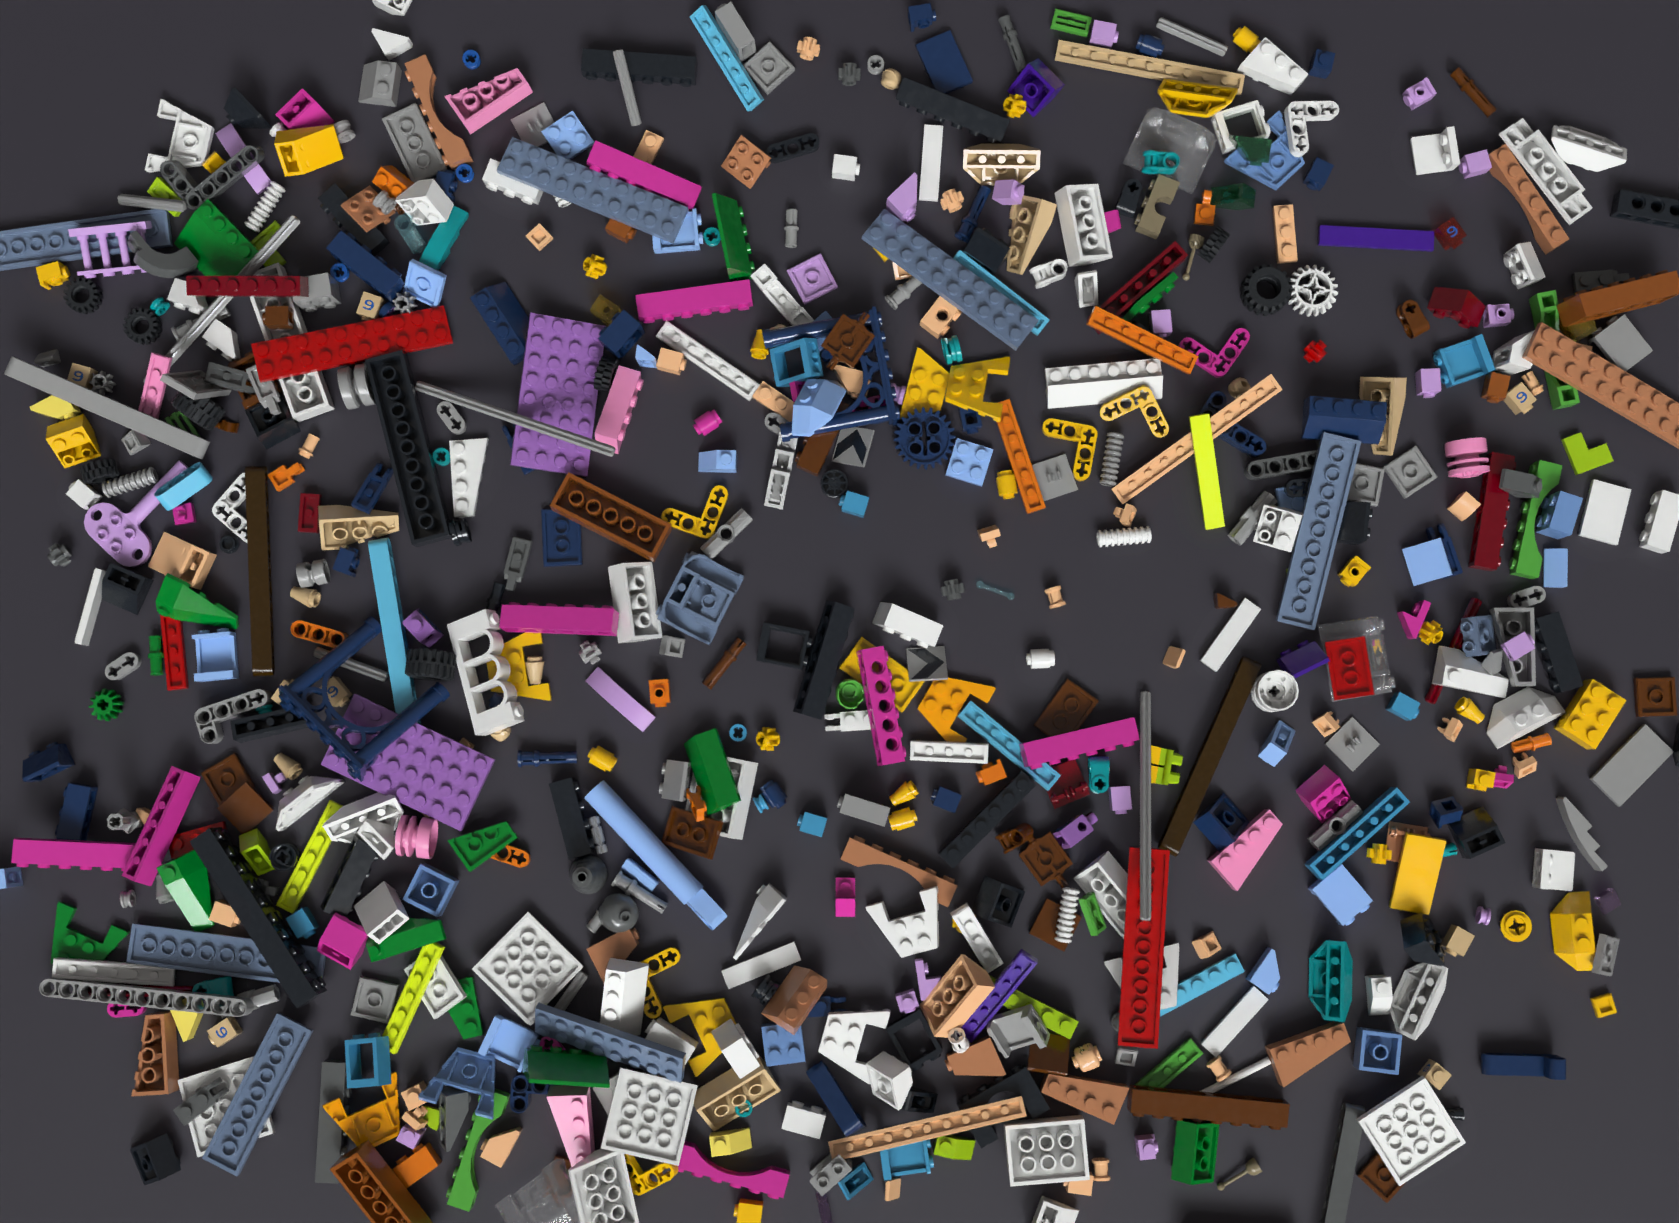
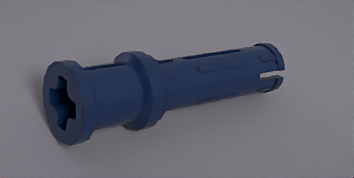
[955,185,991,243]
[517,750,577,768]

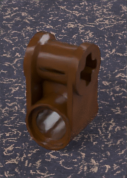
[1396,300,1430,339]
[995,823,1033,854]

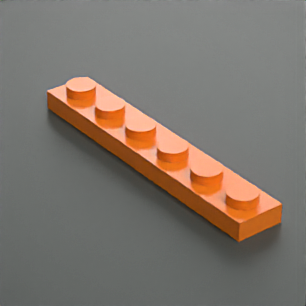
[1086,306,1199,374]
[996,399,1046,514]

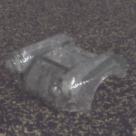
[1123,107,1217,194]
[1318,615,1396,702]
[495,1158,580,1223]

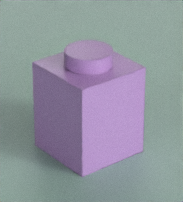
[1089,20,1119,49]
[1458,149,1492,179]
[992,179,1025,205]
[1148,309,1172,339]
[1415,368,1441,398]
[1500,631,1535,662]
[1108,786,1132,814]

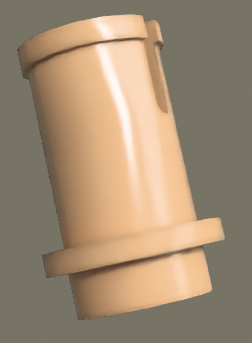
[1521,371,1544,396]
[298,433,320,459]

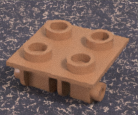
[721,135,771,189]
[340,185,396,232]
[1386,821,1430,862]

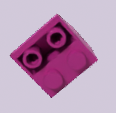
[275,88,335,130]
[1296,765,1351,823]
[317,913,368,970]

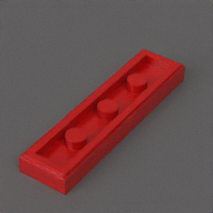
[160,614,189,691]

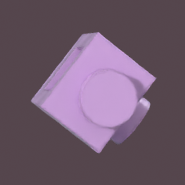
[1402,77,1437,110]
[1482,304,1514,328]
[895,988,919,1014]
[396,1123,427,1149]
[1134,1134,1158,1160]

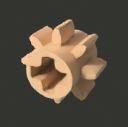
[797,37,820,61]
[940,189,964,213]

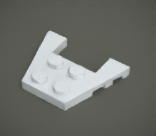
[145,99,214,173]
[866,886,939,958]
[1104,943,1179,1010]
[818,1009,891,1084]

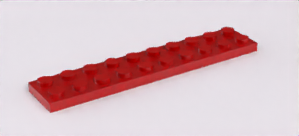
[251,305,453,383]
[1117,847,1170,1049]

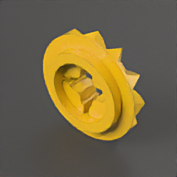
[1500,910,1532,942]

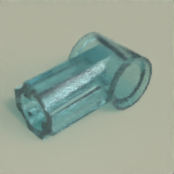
[394,215,427,254]

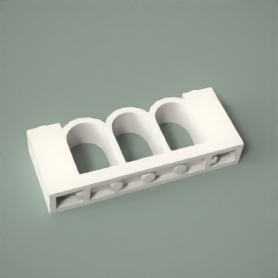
[447,609,525,736]

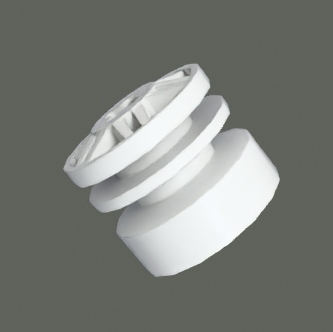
[1250,670,1299,712]

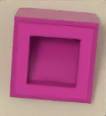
[1104,210,1121,234]

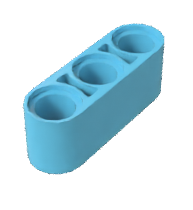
[154,462,213,511]

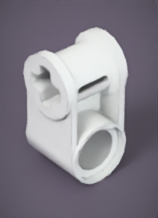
[1029,259,1068,289]

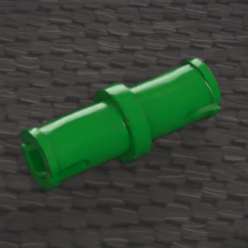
[148,636,164,676]

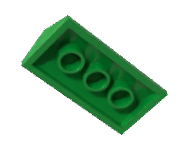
[684,728,741,816]

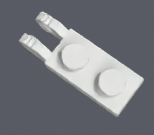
[824,710,871,732]

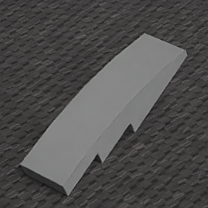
[764,431,798,510]
[1556,796,1608,871]

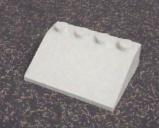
[685,757,758,840]
[1003,1115,1090,1187]
[568,1149,639,1223]

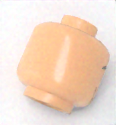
[1071,1043,1102,1072]

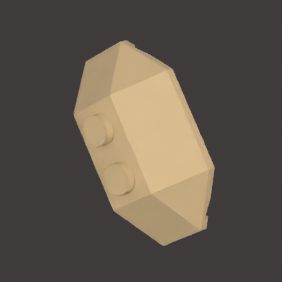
[963,144,1041,185]

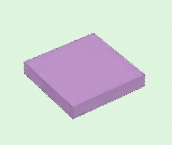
[787,253,838,305]

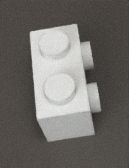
[781,1101,826,1139]

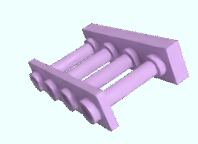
[68,221,152,279]

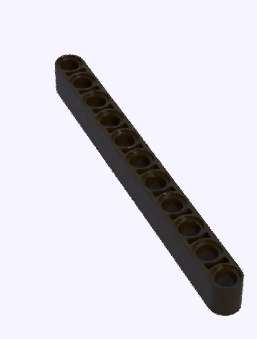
[245,466,275,676]
[1157,656,1261,857]

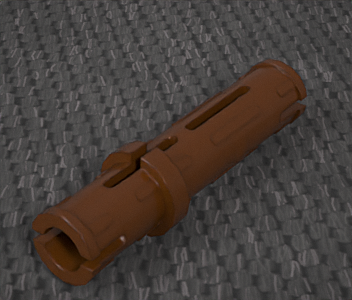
[1450,67,1497,118]
[702,637,747,690]

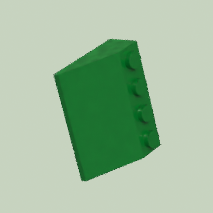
[712,193,755,282]
[174,199,259,276]
[522,1045,610,1088]

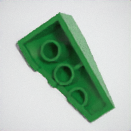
[156,573,239,629]
[157,849,215,931]
[366,917,447,962]

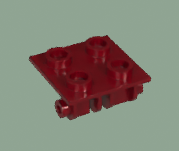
[1046,759,1090,809]

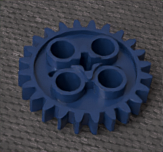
[893,407,956,470]

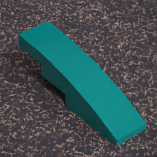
[419,206,469,271]

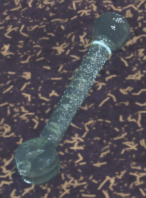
[976,581,1015,600]

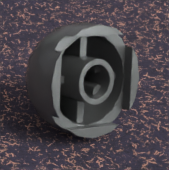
[599,893,639,933]

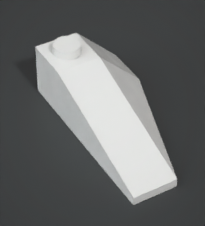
[1432,646,1509,698]
[733,883,787,960]

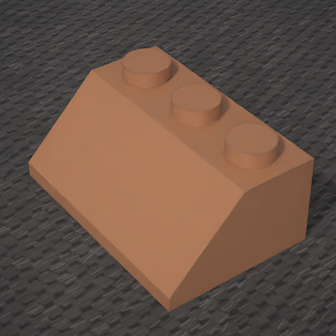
[761,965,827,1035]

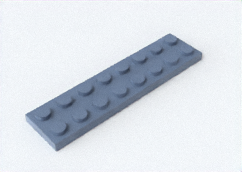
[535,1002,686,1083]
[202,1013,314,1176]

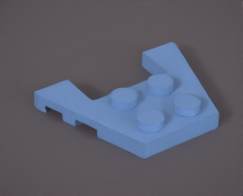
[1224,111,1305,190]
[418,1047,496,1120]

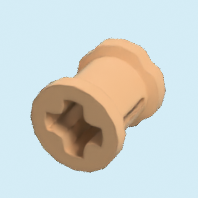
[1044,585,1066,609]
[1206,1055,1232,1082]
[1092,1157,1111,1181]

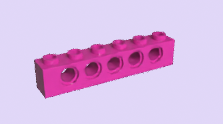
[856,646,906,766]

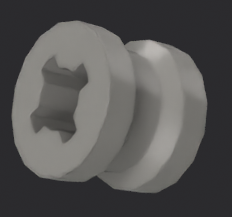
[334,120,356,143]
[373,190,397,215]

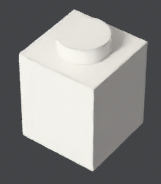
[832,154,860,181]
[66,479,103,510]

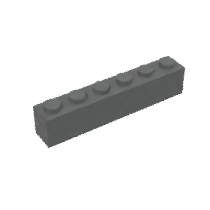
[315,1059,352,1184]

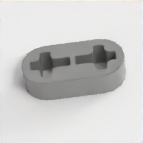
[437,401,467,435]
[765,413,789,436]
[1507,586,1546,608]
[105,652,142,680]

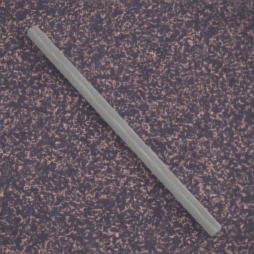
[143,215,300,383]
[415,381,615,457]
[1140,691,1151,921]

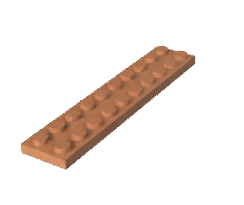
[1522,322,1679,449]

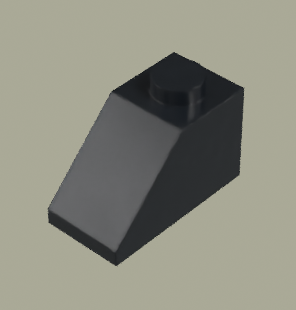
[901,1087,938,1113]

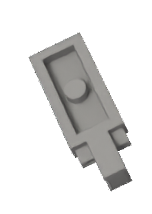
[246,365,281,415]

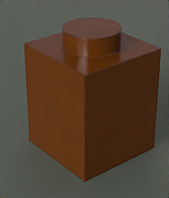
[262,306,294,329]

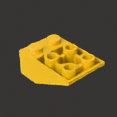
[274,124,344,177]

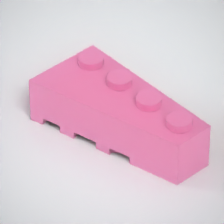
[445,68,533,135]
[595,365,644,454]
[1207,809,1283,891]
[547,1085,595,1167]

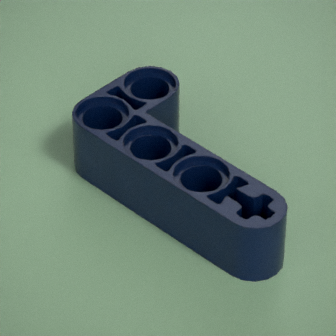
[1197,391,1266,458]
[1481,1053,1566,1080]
[806,1060,867,1137]
[510,1072,556,1113]

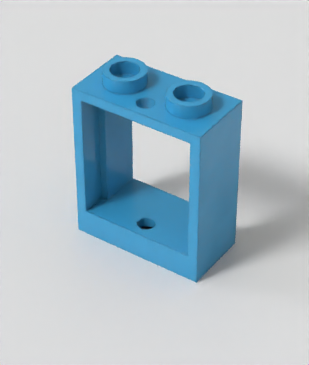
[769,338,823,387]
[345,1033,391,1089]

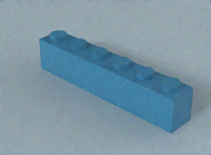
[1304,787,1410,880]

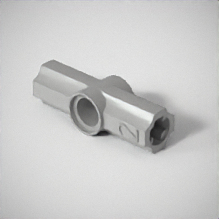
[1227,491,1277,546]
[700,508,753,560]
[1307,800,1363,852]
[107,808,143,834]
[220,984,280,1018]

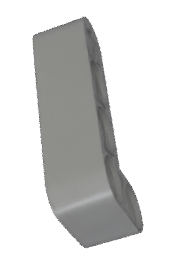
[194,689,273,744]

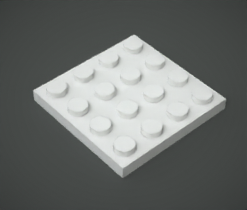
[472,912,584,1024]
[177,1056,276,1157]
[600,1068,698,1166]
[1356,1076,1466,1186]

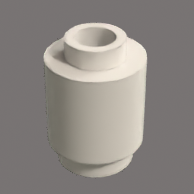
[1026,649,1055,669]

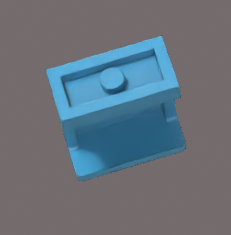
[1433,334,1496,388]
[880,1139,934,1181]

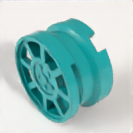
[941,335,962,365]

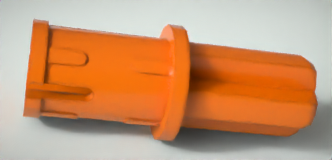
[1511,733,1552,753]

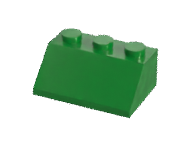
[1171,1118,1220,1185]

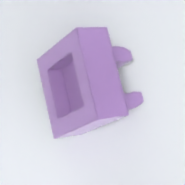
[262,772,288,794]

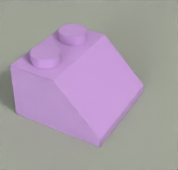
[886,172,917,223]

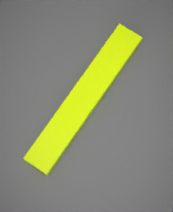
[1189,413,1225,530]
[276,800,343,914]
[382,942,445,1054]

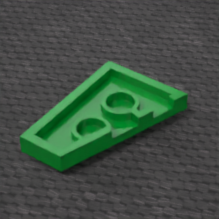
[1122,272,1179,322]
[447,821,518,872]
[448,976,484,1039]

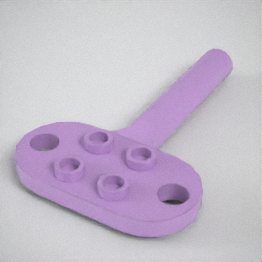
[84,460,189,567]

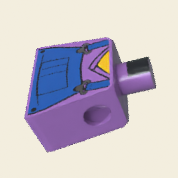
[402,608,444,648]
[1051,811,1098,849]

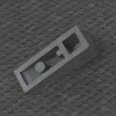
[439,1087,471,1152]

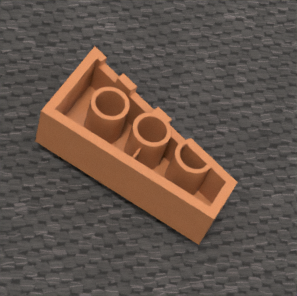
[131,1011,180,1096]
[1265,1021,1351,1088]
[1039,1073,1129,1125]

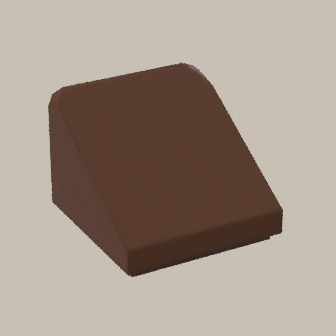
[1213,593,1238,609]

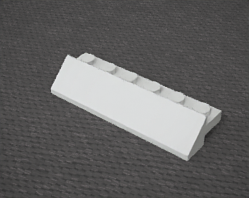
[1499,118,1593,225]
[1045,359,1163,409]

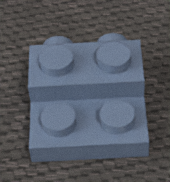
[1460,615,1496,657]

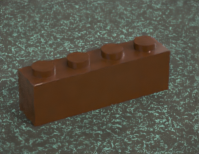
[795,401,849,477]

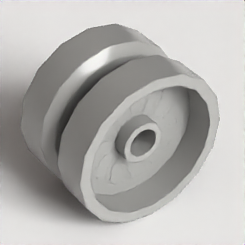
[337,363,376,410]

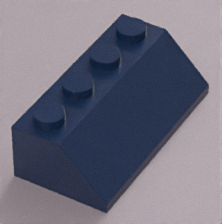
[326,231,404,304]
[470,282,529,366]
[1302,396,1387,445]

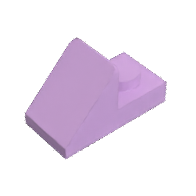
[915,958,941,1001]

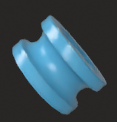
[729,724,747,741]
[752,794,769,813]

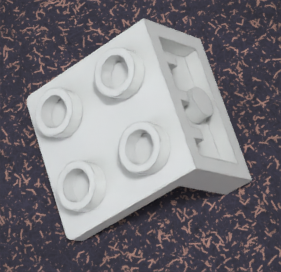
[1410,126,1460,175]
[1532,848,1575,891]

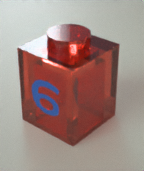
[1434,217,1467,251]

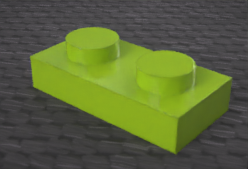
[147,177,181,217]

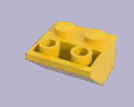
[45,414,101,468]

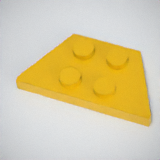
[900,347,950,420]

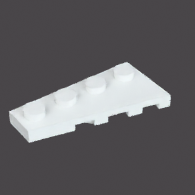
[449,438,489,518]

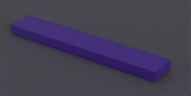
[1318,225,1434,252]
[956,949,1038,1043]

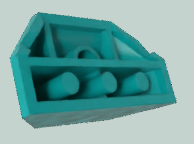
[1308,940,1353,1022]

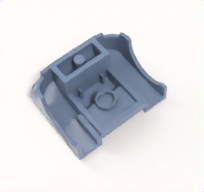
[656,551,744,646]

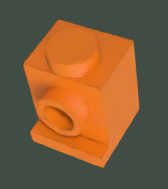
[648,679,671,707]
[975,759,1007,786]

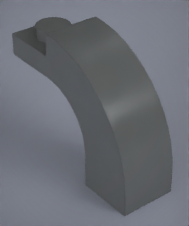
[127,231,199,278]

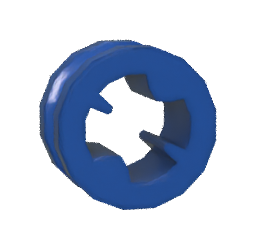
[462,50,481,69]
[456,164,474,183]
[330,263,350,282]

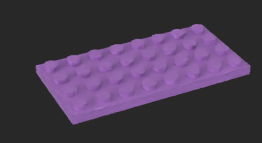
[510,313,605,477]
[321,694,495,831]

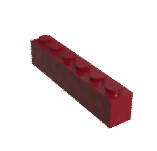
[1087,241,1188,335]
[186,276,309,297]
[1468,452,1516,571]

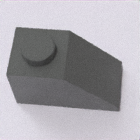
[1499,469,1542,498]

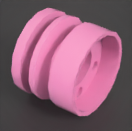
[1444,437,1490,478]
[395,815,438,859]

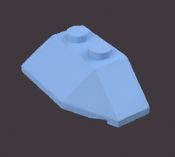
[792,379,846,437]

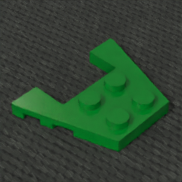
[51,901,130,964]

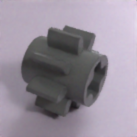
[838,63,861,86]
[47,543,73,567]
[941,579,965,601]

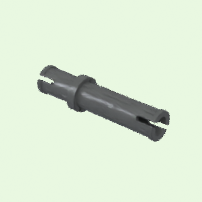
[998,15,1027,73]

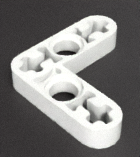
[1284,101,1339,157]
[212,473,247,543]

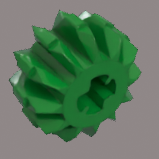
[88,688,124,721]

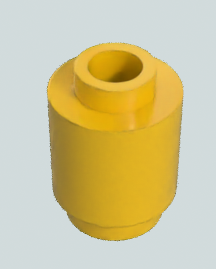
[1232,26,1261,53]
[996,470,1018,499]
[587,745,618,772]
[888,807,918,831]

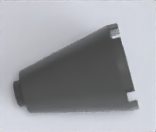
[569,855,608,894]

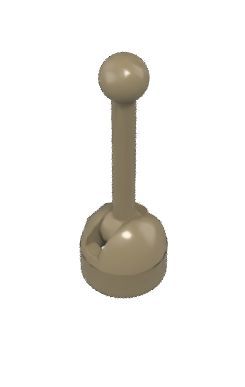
[1182,234,1205,281]
[1217,1158,1263,1191]

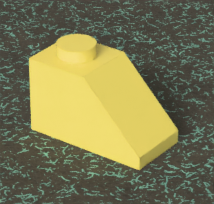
[30,395,81,421]
[170,998,204,1042]
[709,1127,752,1157]

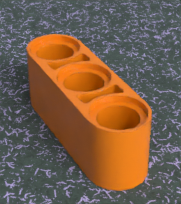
[290,620,348,648]

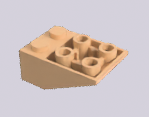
[148,532,217,590]

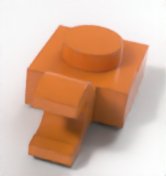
[1193,190,1216,226]
[268,462,305,492]
[686,786,707,822]

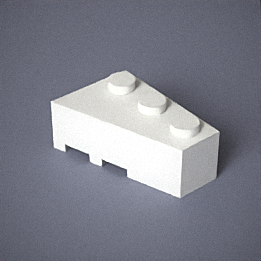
[1236,37,1308,96]
[872,602,943,649]

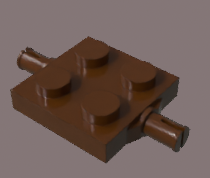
[821,311,875,371]
[1018,832,1073,888]

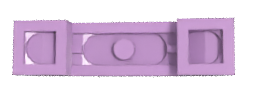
[215,123,271,195]
[586,667,656,732]

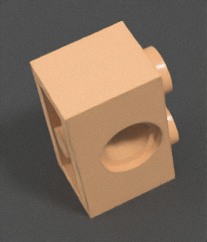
[920,296,962,339]

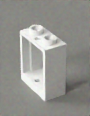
[1211,100,1270,155]

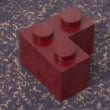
[1427,287,1486,328]

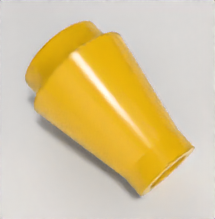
[750,329,769,359]
[1454,697,1485,724]
[889,780,919,806]

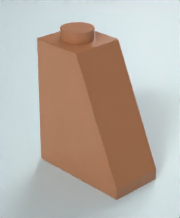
[587,928,640,983]
[944,1035,1006,1076]

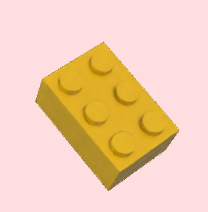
[1554,679,1626,750]

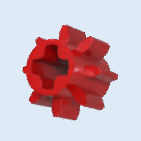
[1303,340,1327,363]

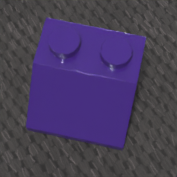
[1007,58,1065,117]
[1276,640,1330,679]

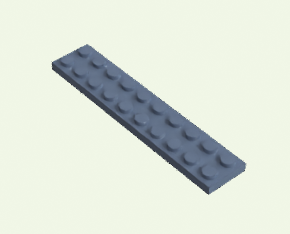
[497,137,688,244]
[0,209,173,271]
[861,209,1039,351]
[1275,432,1361,630]
[126,923,326,983]

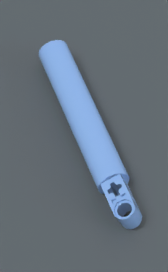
[584,780,727,930]

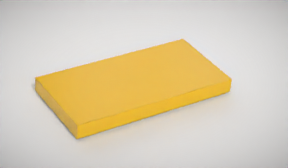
[839,637,925,713]
[1389,832,1446,915]

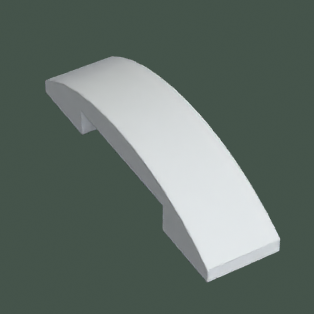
[750,264,814,326]

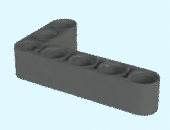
[160,145,265,210]
[1244,439,1320,480]

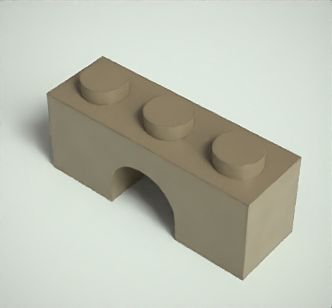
[1134,174,1180,239]

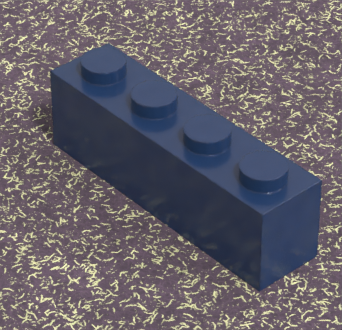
[55,783,98,841]

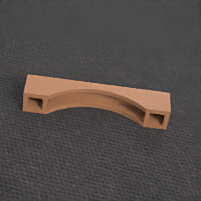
[404,55,474,171]
[1489,144,1569,255]
[840,835,957,907]

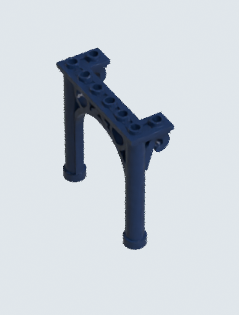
[762,306,900,442]
[278,616,450,782]

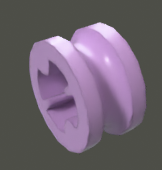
[1475,906,1491,925]

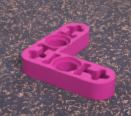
[1178,328,1250,378]

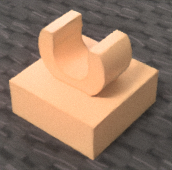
[526,223,553,251]
[1113,503,1137,528]
[977,525,1001,548]
[1312,711,1340,737]
[1437,717,1463,742]
[1512,752,1537,779]
[402,1105,428,1130]

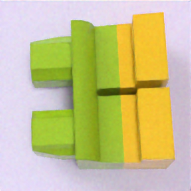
[1151,745,1183,785]

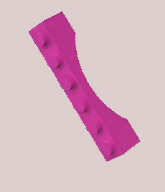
[678,1141,790,1199]

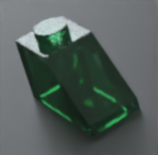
[1229,135,1272,166]
[1210,183,1256,210]

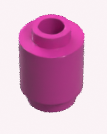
[693,410,722,436]

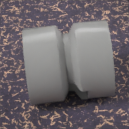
[296,559,330,588]

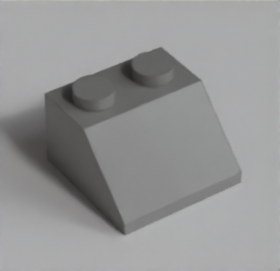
[358,60,402,107]
[659,759,691,802]

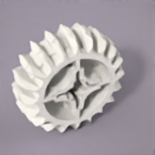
[1288,265,1338,317]

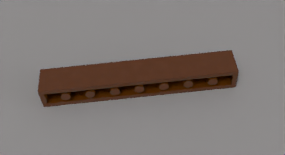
[1127,1084,1290,1130]

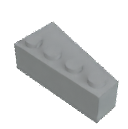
[1489,608,1536,687]

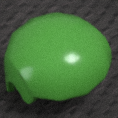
[835,679,864,709]

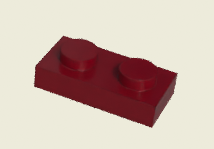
[298,493,322,533]

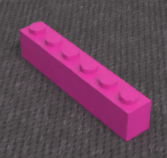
[587,140,702,211]
[635,279,753,324]
[499,602,619,636]
[1019,717,1140,770]
[121,766,201,886]
[11,837,136,871]

